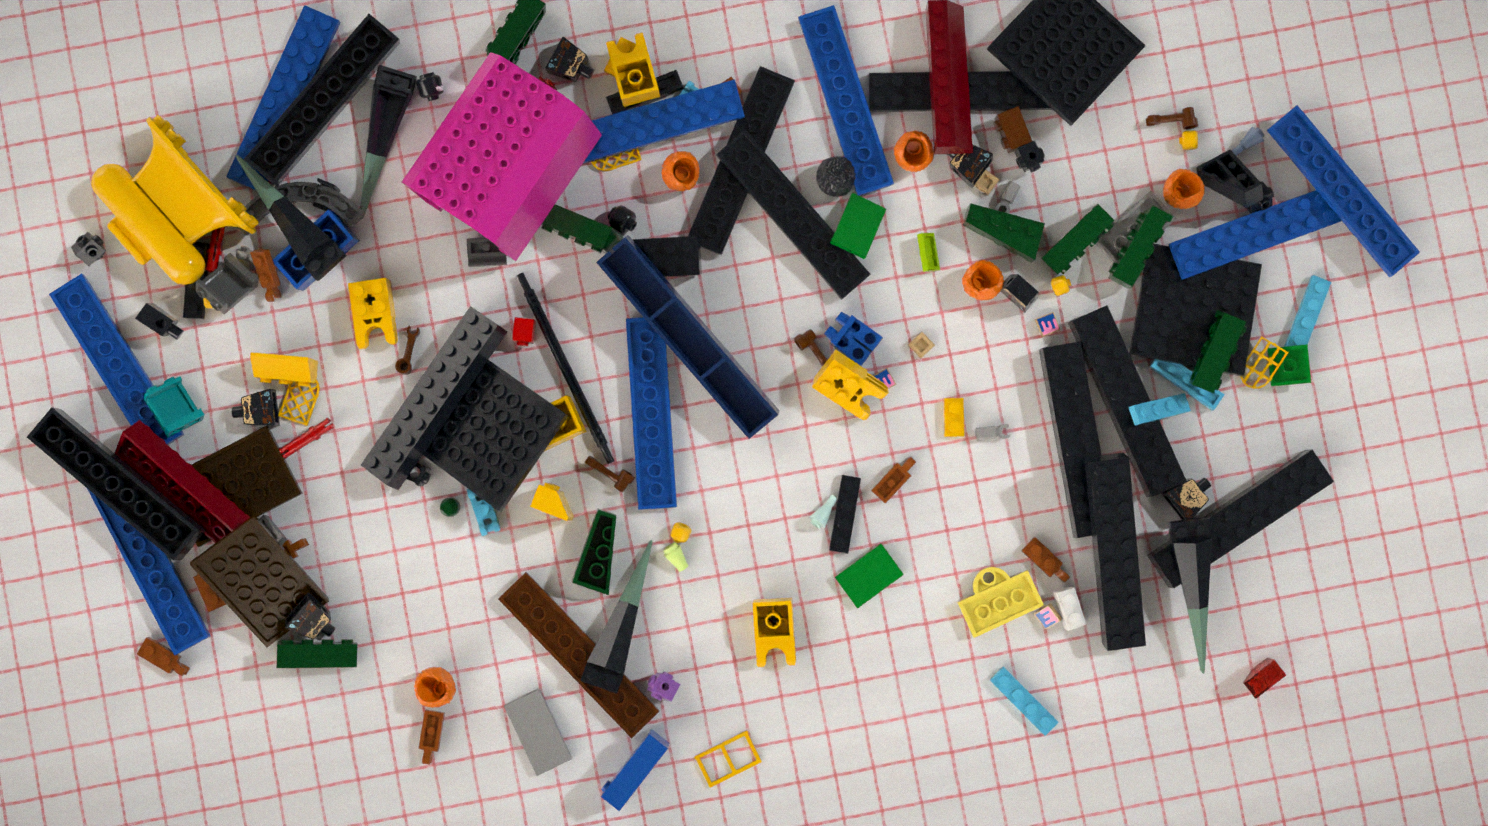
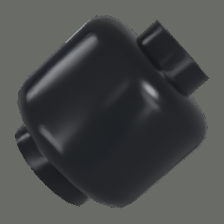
[416,72,444,101]
[608,205,637,234]

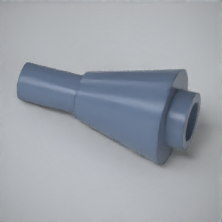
[1231,127,1265,156]

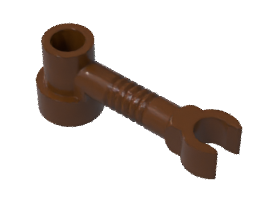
[1146,107,1199,130]
[395,325,420,375]
[793,329,828,366]
[585,456,635,492]

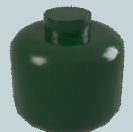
[440,498,460,517]

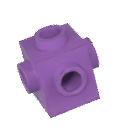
[647,671,680,702]

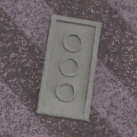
[1096,191,1176,263]
[504,688,572,776]

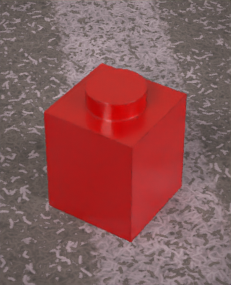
[512,317,536,346]

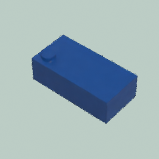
[273,209,360,291]
[601,729,669,811]

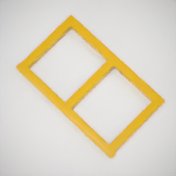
[694,730,762,788]

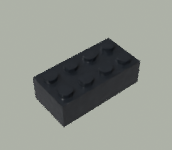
[632,235,702,277]

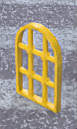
[1240,336,1289,389]

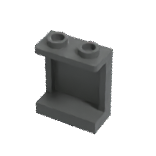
[196,253,258,314]

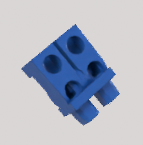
[824,312,883,366]

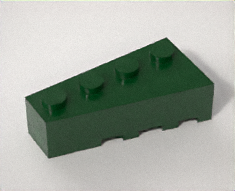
[486,0,546,65]
[963,203,1045,263]
[541,204,623,254]
[1042,204,1114,275]
[1108,206,1174,289]
[1189,310,1247,394]
[572,508,616,595]
[276,639,357,668]

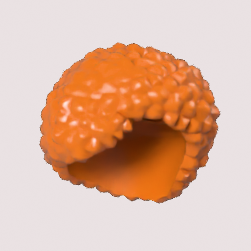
[894,130,934,172]
[661,151,700,191]
[1163,169,1205,209]
[962,260,1004,301]
[414,667,456,708]

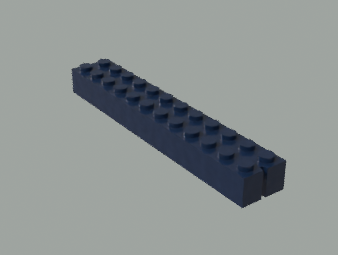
[596,235,780,439]

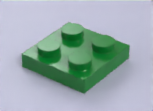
[1268,344,1311,387]

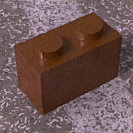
[993,106,1032,154]

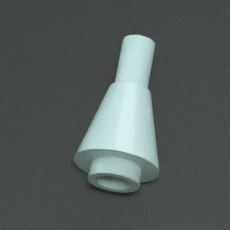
[809,495,837,529]

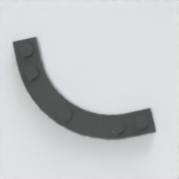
[236,182,366,236]

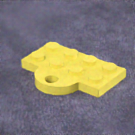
[957,567,1044,638]

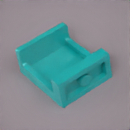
[144,376,205,437]

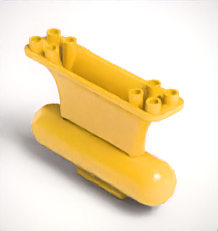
[91,114,259,285]

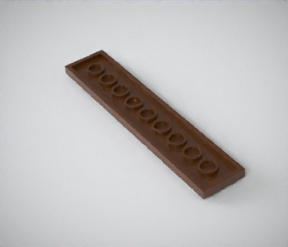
[498,572,660,739]

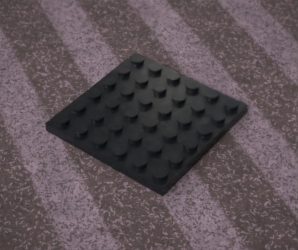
[987,0,1146,126]
[1129,243,1262,377]
[423,360,568,512]

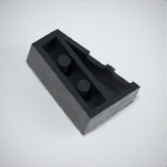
[1196,150,1263,208]

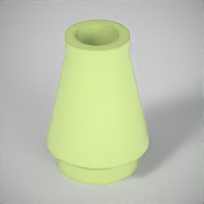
[663,542,689,572]

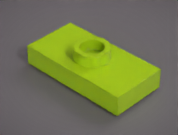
[917,233,940,272]

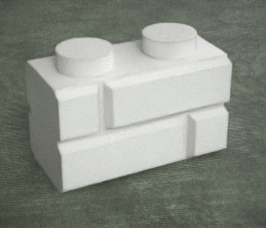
[1052,586,1086,630]

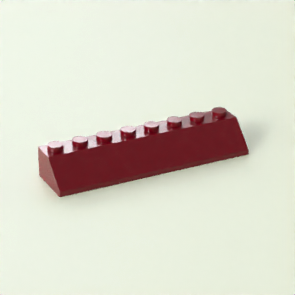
[925,0,973,155]
[114,420,250,543]

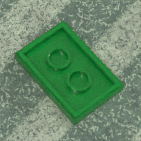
[830,192,886,259]
[835,543,904,609]

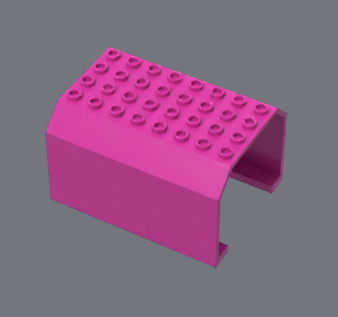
[402,52,602,261]

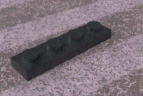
[606,70,684,115]
[183,242,210,319]
[829,475,861,554]

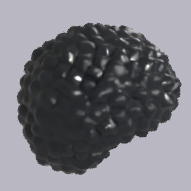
[816,156,856,197]

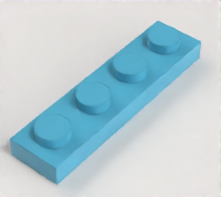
[1284,275,1331,347]
[1149,359,1225,411]
[1128,393,1191,426]
[990,667,1059,736]

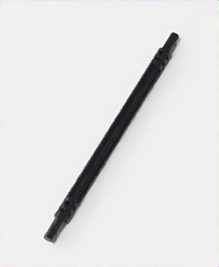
[517,273,615,464]

